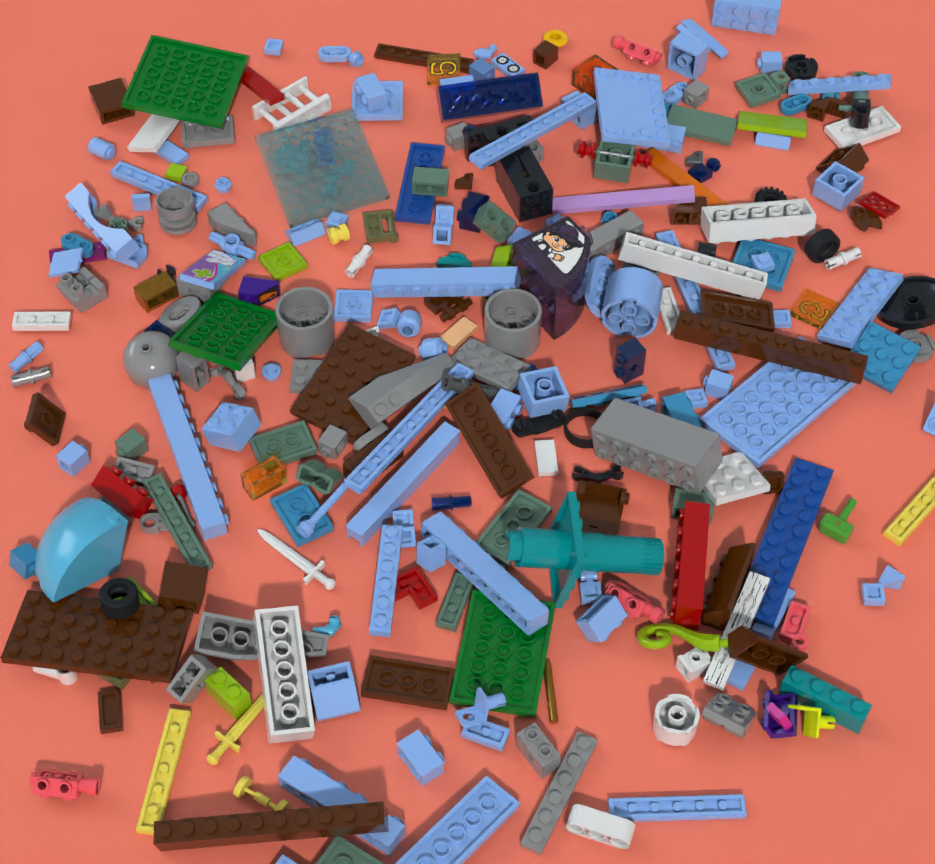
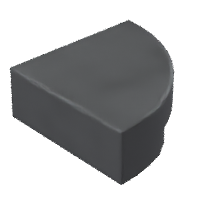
[685,151,703,167]

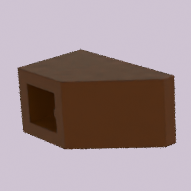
[670,197,707,225]

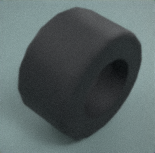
[99,578,140,619]

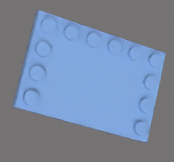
[593,67,671,149]

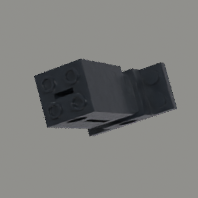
[465,115,553,223]

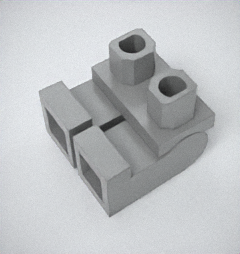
[56,267,108,312]

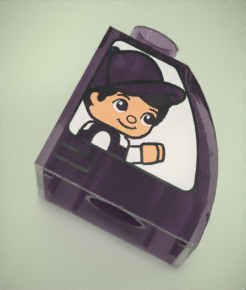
[512,216,593,340]

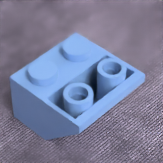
[307,661,360,721]

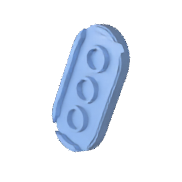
[585,255,615,319]

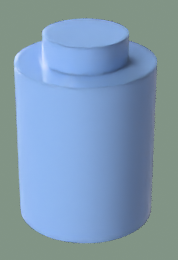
[88,137,116,161]

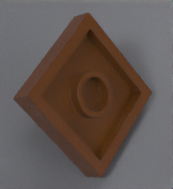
[24,392,66,446]

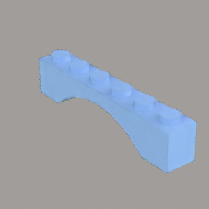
[64,183,141,262]

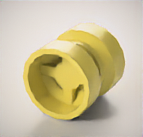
[327,223,350,245]

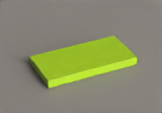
[737,111,807,138]

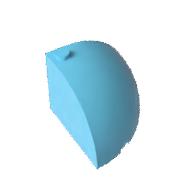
[34,498,128,603]

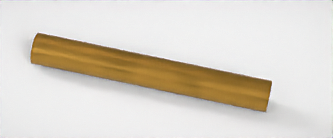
[544,662,559,724]

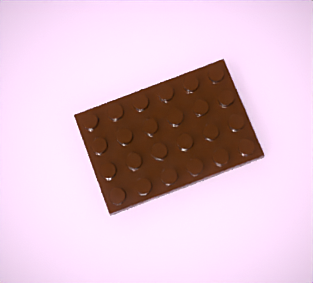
[290,323,416,445]

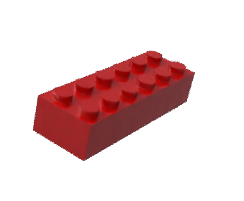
[669,501,710,631]

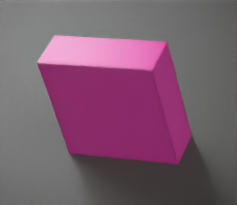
[766,702,793,730]

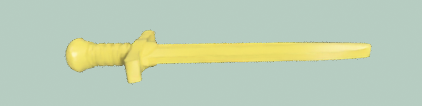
[206,694,264,765]

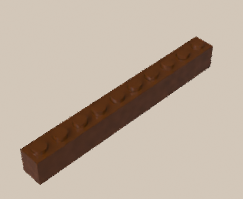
[674,310,868,385]
[153,801,389,851]

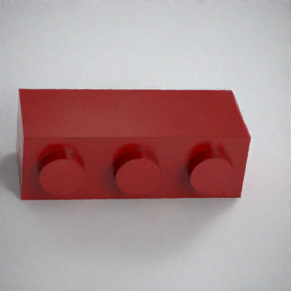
[91,465,154,519]

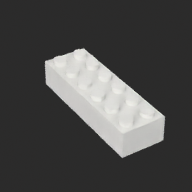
[700,198,816,244]
[253,606,315,744]

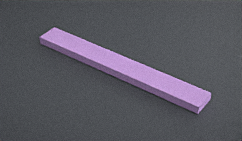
[552,185,695,215]

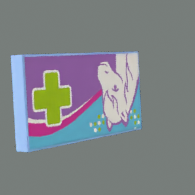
[180,250,246,290]

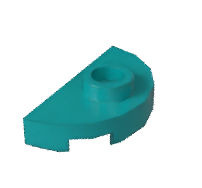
[436,253,472,268]

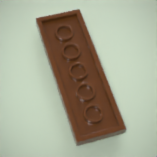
[445,382,535,499]

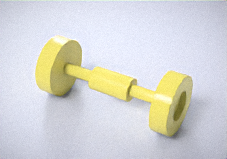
[233,776,291,811]

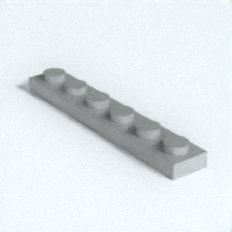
[520,731,598,856]

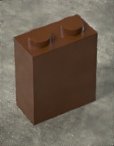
[88,78,135,125]

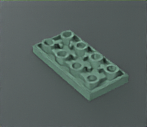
[667,104,738,146]

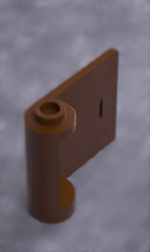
[576,480,630,535]

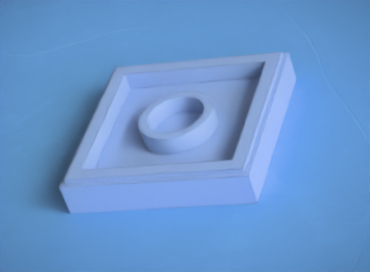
[334,289,374,322]

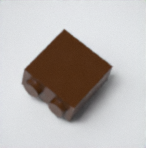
[157,561,207,614]

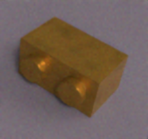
[133,271,179,313]

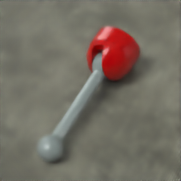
[170,484,196,529]

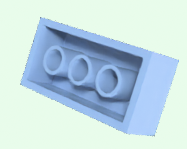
[711,0,782,35]

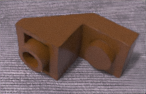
[807,97,848,122]

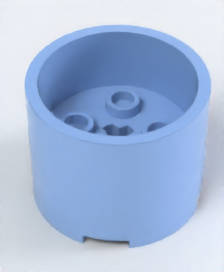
[601,267,663,338]

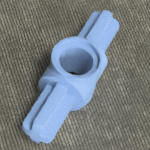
[209,231,256,260]

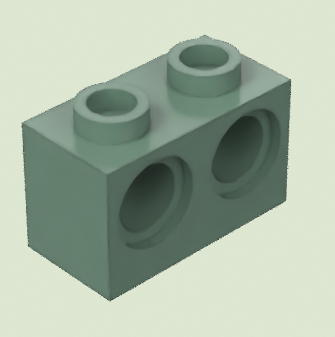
[473,200,516,244]

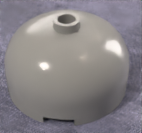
[123,331,180,389]

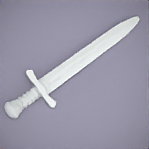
[257,529,336,590]

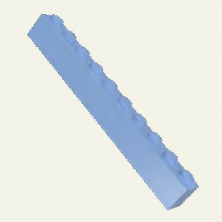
[148,373,229,541]

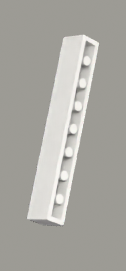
[618,232,768,300]

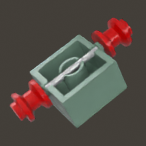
[577,139,653,183]

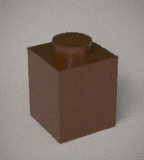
[533,40,558,70]

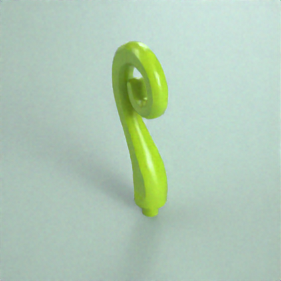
[637,623,729,652]

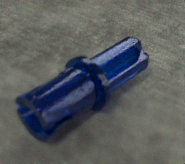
[431,495,472,511]

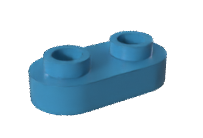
[780,94,812,116]
[61,233,94,258]

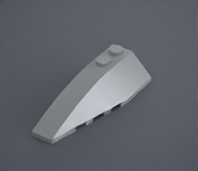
[348,353,456,429]
[193,611,329,661]

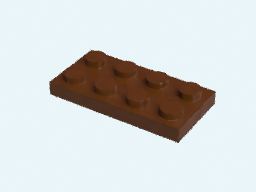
[699,290,775,332]
[361,655,455,711]

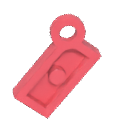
[779,600,812,650]

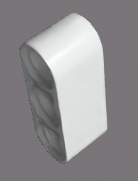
[565,804,636,849]

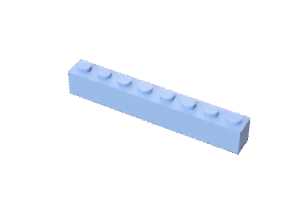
[370,266,521,298]
[421,511,549,636]

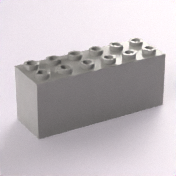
[591,398,723,494]

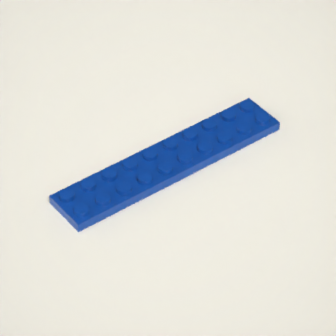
[736,458,834,628]

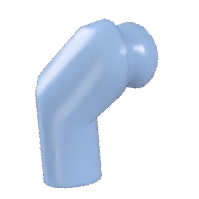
[474,44,497,60]

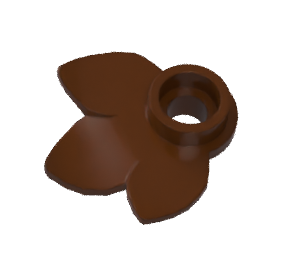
[850,206,882,232]

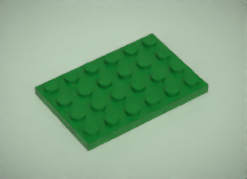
[168,291,277,371]
[449,590,556,718]

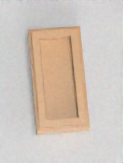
[439,317,478,351]

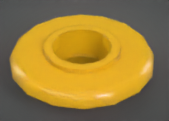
[542,30,568,48]

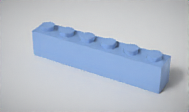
[278,756,406,856]

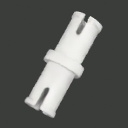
[344,245,373,278]
[824,247,862,270]

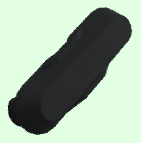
[512,409,566,438]

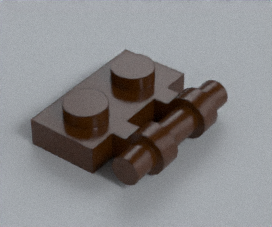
[424,296,473,323]

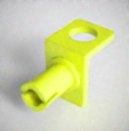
[788,704,836,738]

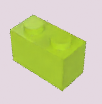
[204,667,252,720]

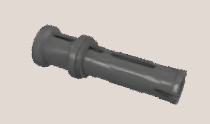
[441,374,499,399]

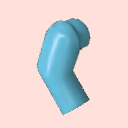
[313,615,342,637]

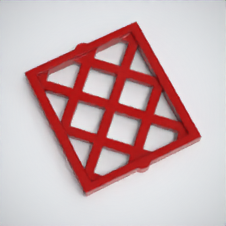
[858,191,901,219]

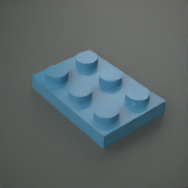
[270,484,334,548]

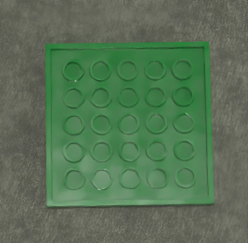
[122,35,249,129]

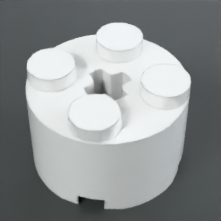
[653,694,700,746]

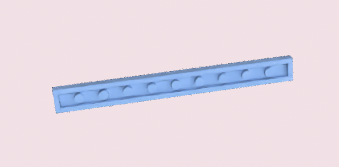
[468,92,597,170]
[655,230,736,372]
[344,362,474,495]

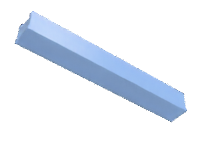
[345,421,460,546]

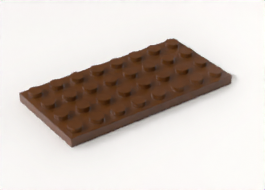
[0,590,193,683]

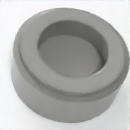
[181,172,199,189]

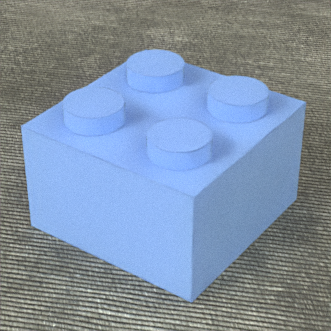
[667,32,709,81]
[812,161,865,211]
[517,366,570,418]
[201,402,261,452]

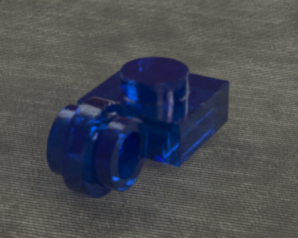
[688,158,721,183]

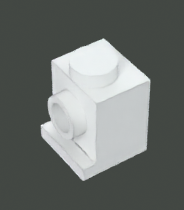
[675,648,711,683]

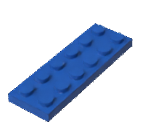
[395,142,445,225]

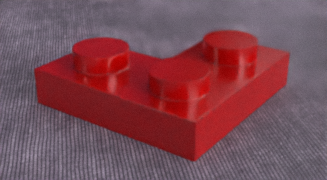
[395,566,438,610]

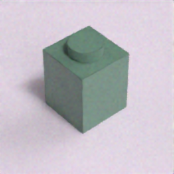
[115,428,148,460]

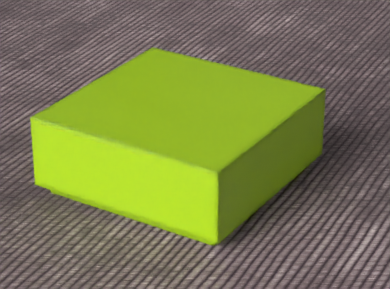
[165,163,188,182]

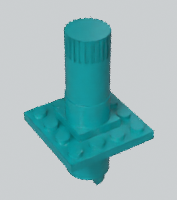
[505,491,665,609]

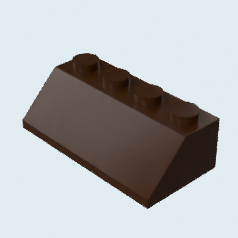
[702,543,756,632]

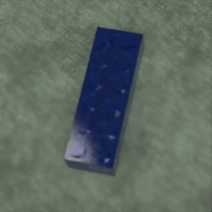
[436,72,543,123]

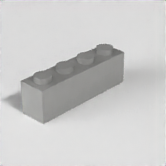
[574,210,644,266]

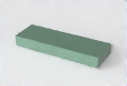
[436,572,474,633]

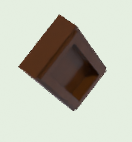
[98,689,123,734]

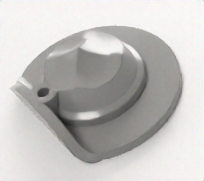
[158,296,201,333]

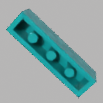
[779,665,872,734]

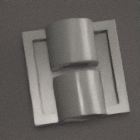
[702,692,757,739]

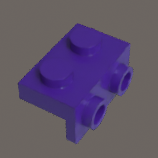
[761,690,798,739]

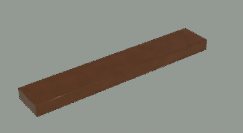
[374,43,474,74]

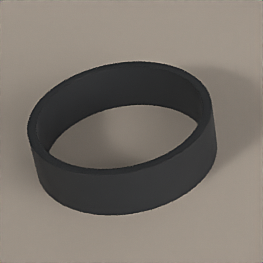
[564,407,602,448]

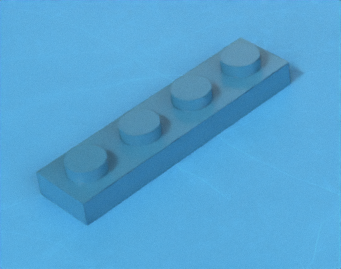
[568,384,648,409]

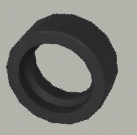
[804,229,841,263]

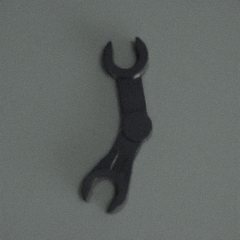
[572,465,624,483]

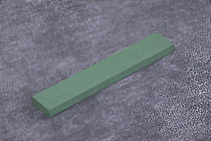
[142,473,213,571]

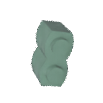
[295,460,344,494]

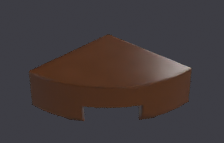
[455,173,473,190]

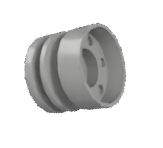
[155,187,197,235]

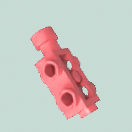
[613,35,662,67]
[604,579,665,624]
[29,769,101,801]

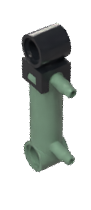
[838,71,871,129]

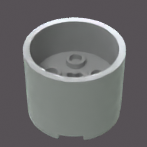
[275,287,335,359]
[484,289,542,359]

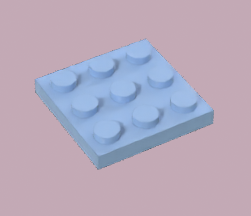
[352,81,403,121]

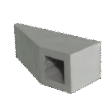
[207,203,257,247]

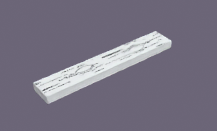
[703,571,770,691]

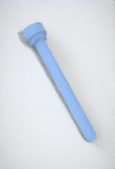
[296,482,348,538]

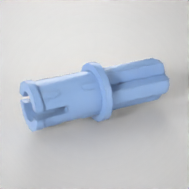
[8,342,44,373]

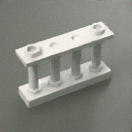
[252,76,331,140]

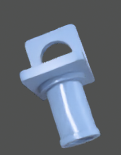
[455,687,506,728]

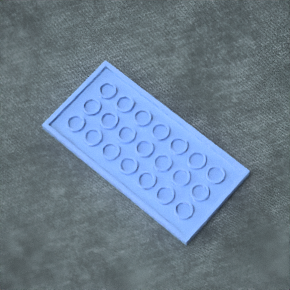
[700,336,856,468]

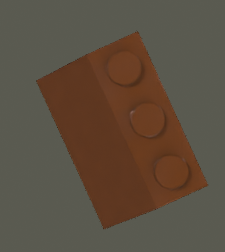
[727,625,808,675]

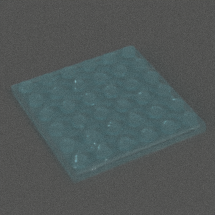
[254,108,390,228]

